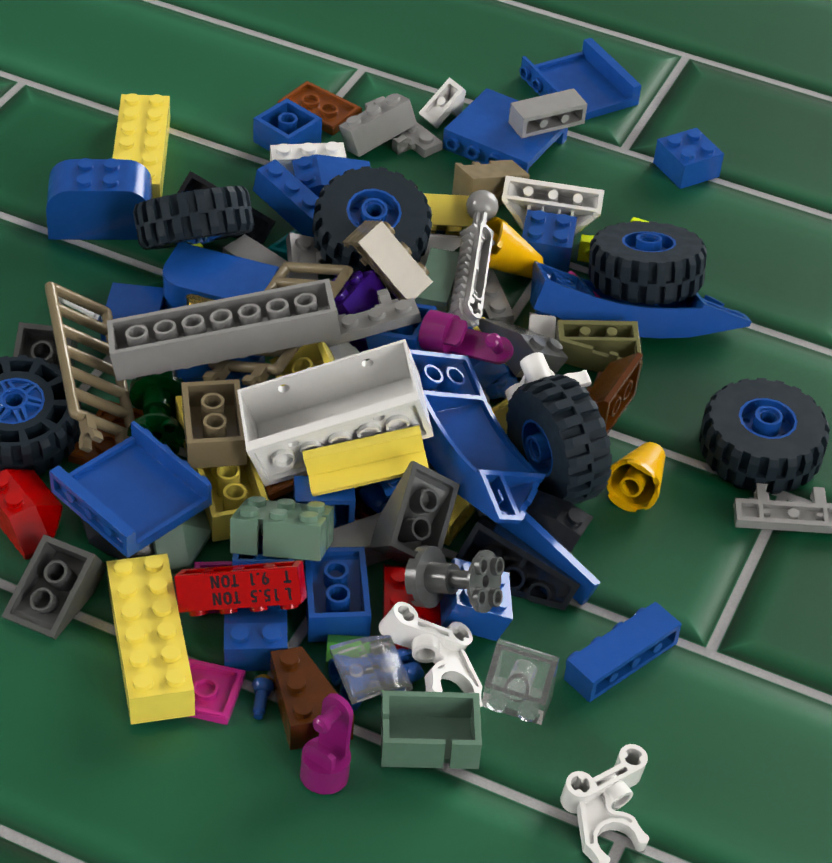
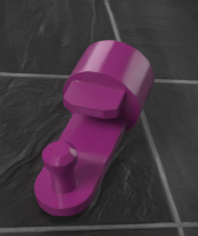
[419,309,514,364]
[300,693,353,795]

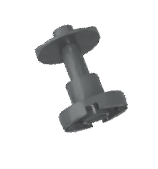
[405,545,504,613]

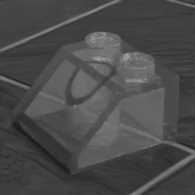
[482,639,559,725]

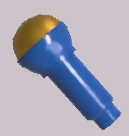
[252,674,274,720]

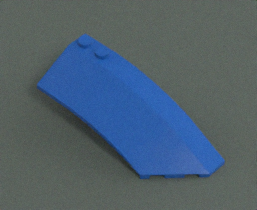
[530,261,752,338]
[409,349,546,524]

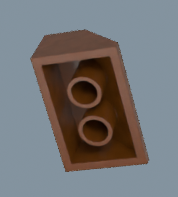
[587,353,643,435]

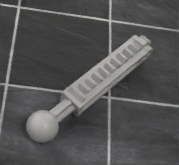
[448,190,499,328]

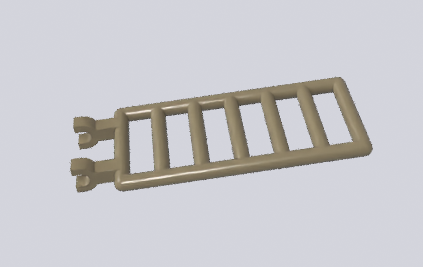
[202,261,353,386]
[45,281,135,453]

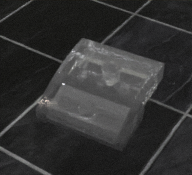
[329,635,413,704]

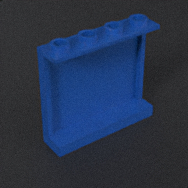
[520,38,642,120]
[442,88,568,173]
[49,421,212,558]

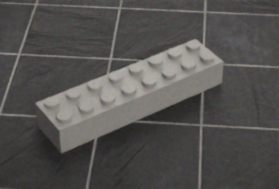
[107,279,341,381]

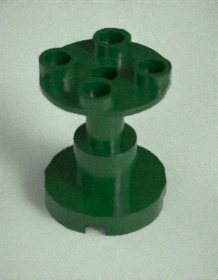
[127,371,185,455]

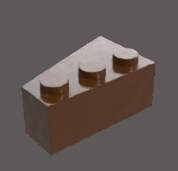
[270,646,355,750]

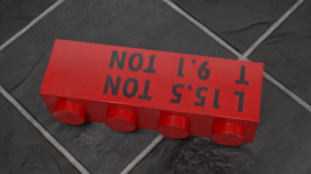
[174,560,307,616]

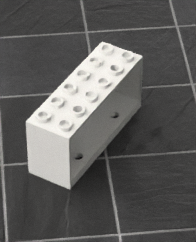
[237,339,434,487]

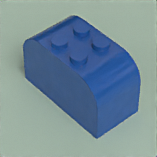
[46,158,152,240]
[163,242,279,310]

